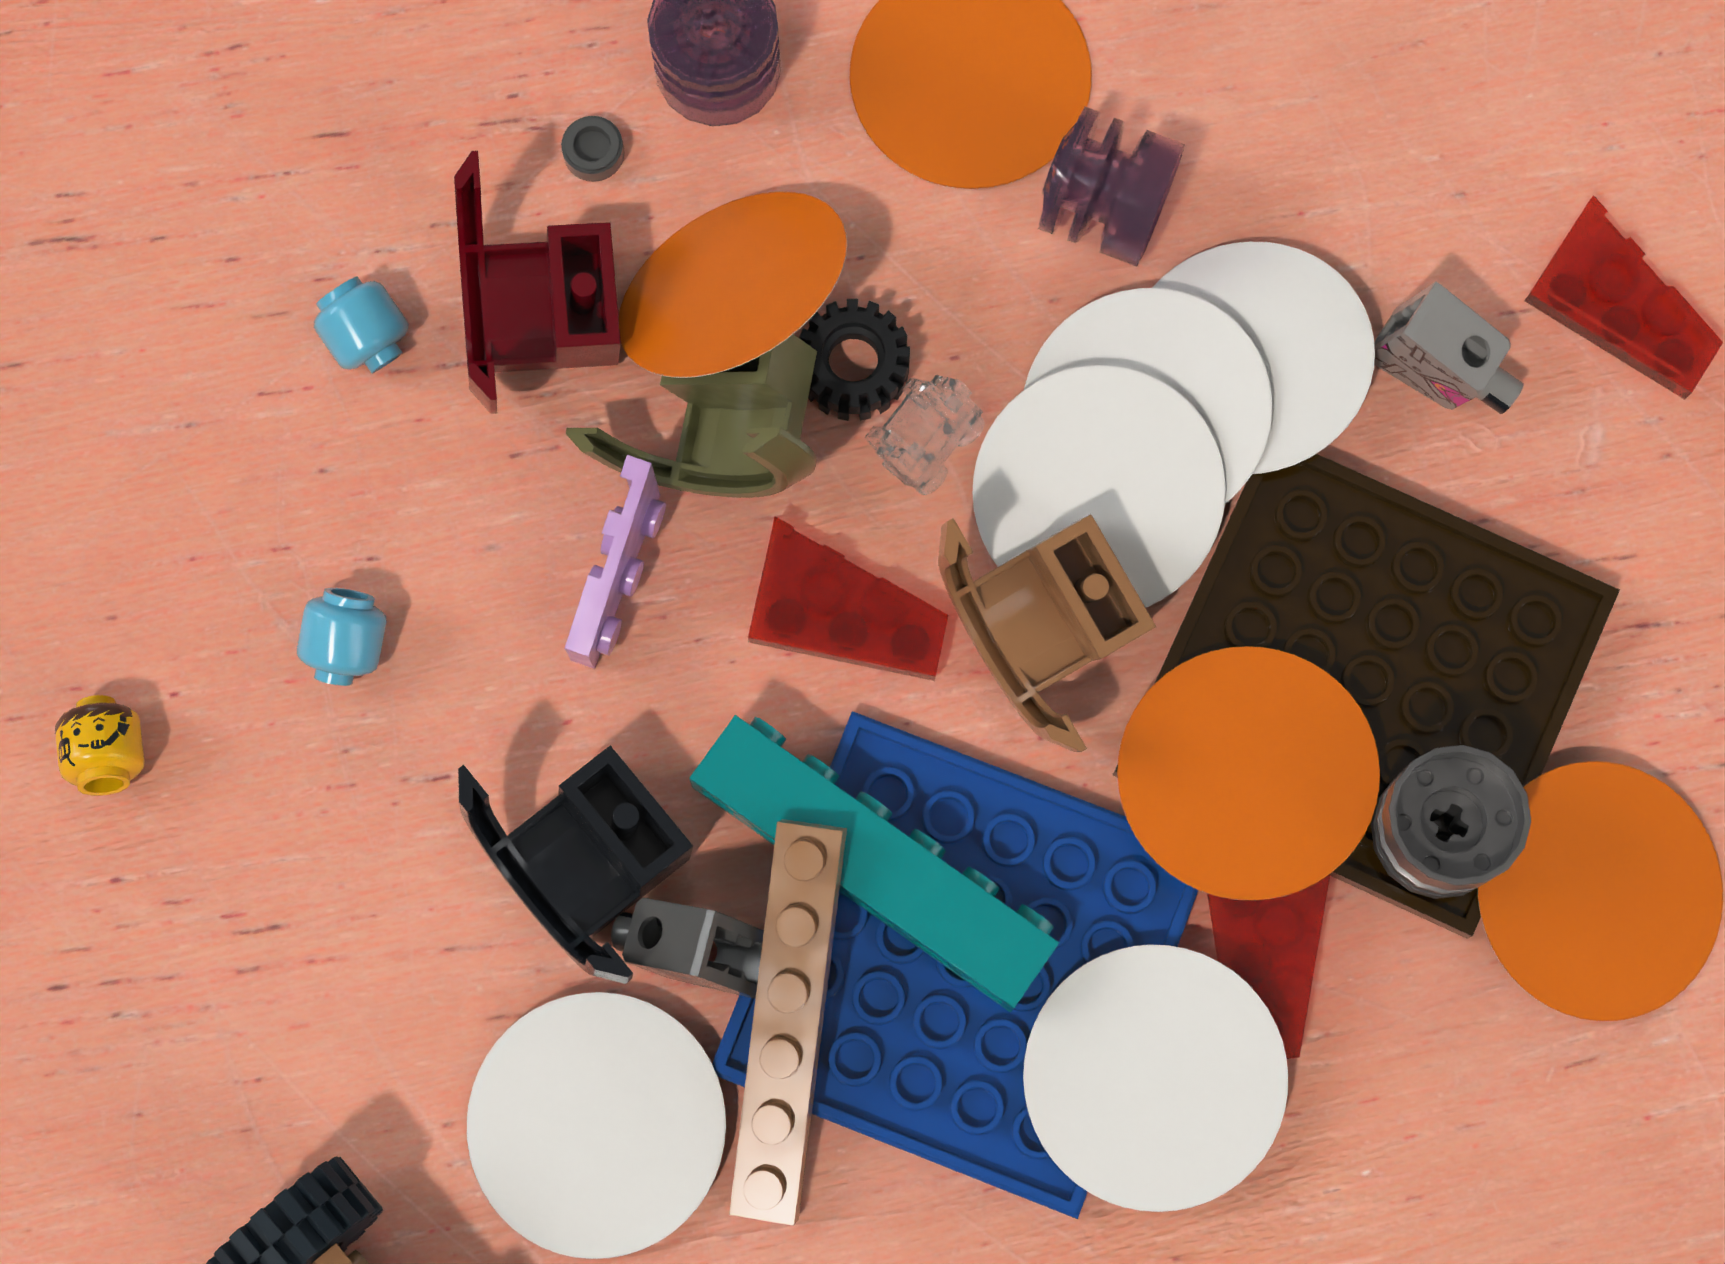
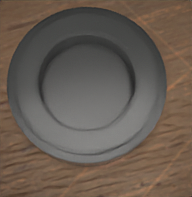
[561,116,624,182]

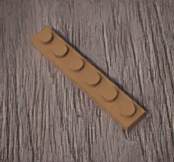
[729,819,847,1226]

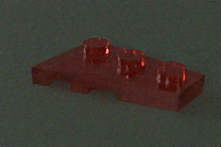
[1525,195,1723,400]
[748,516,949,681]
[1207,874,1330,1059]

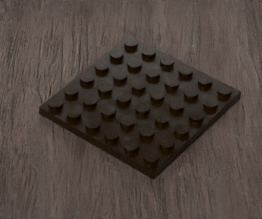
[1113,454,1620,939]

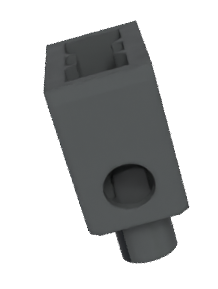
[611,898,764,999]

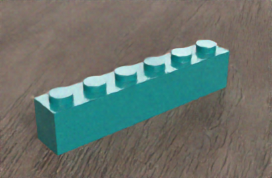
[689,715,1059,1013]

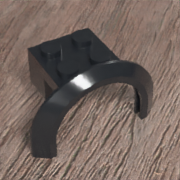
[458,745,693,984]

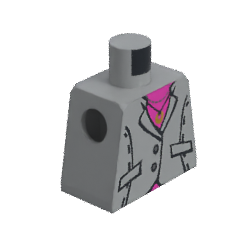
[1374,282,1524,414]

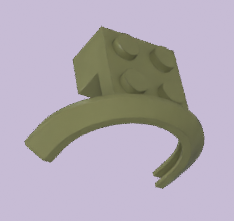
[566,334,817,498]

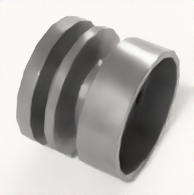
[1371,745,1531,899]

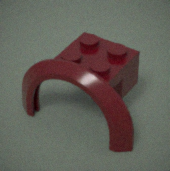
[454,151,621,414]

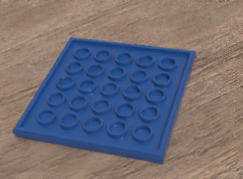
[712,711,1198,1219]

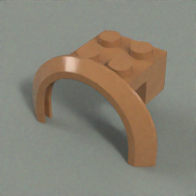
[938,514,1156,752]

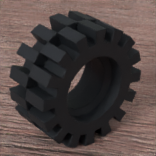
[799,299,910,421]

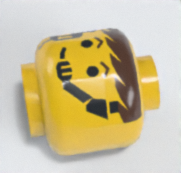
[55,695,145,796]

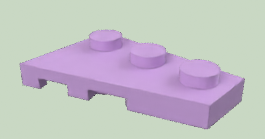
[565,455,666,669]

